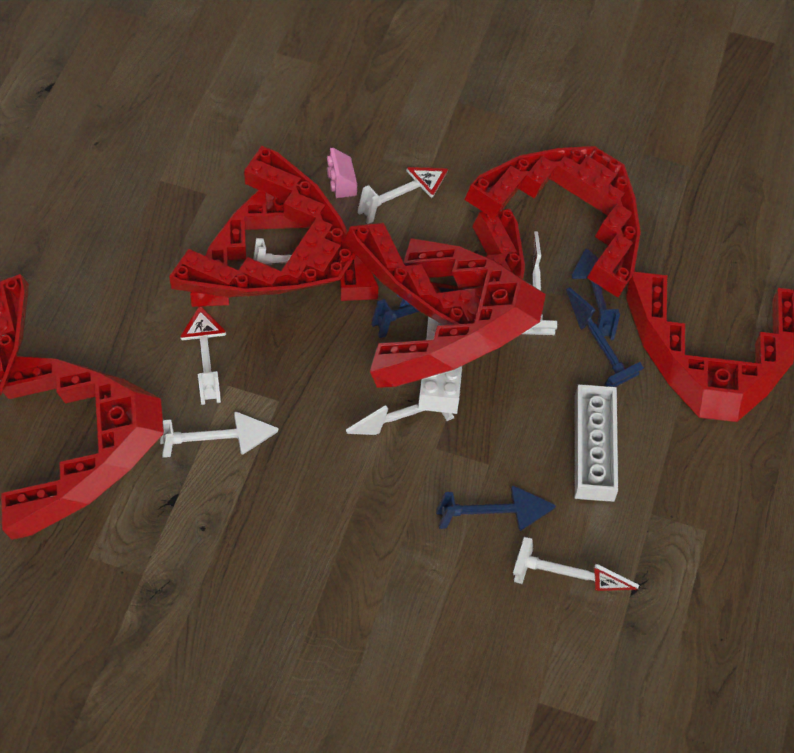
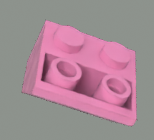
[327,148,357,198]

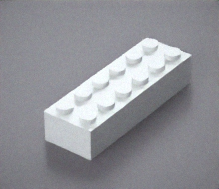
[418,317,462,414]
[575,385,618,502]

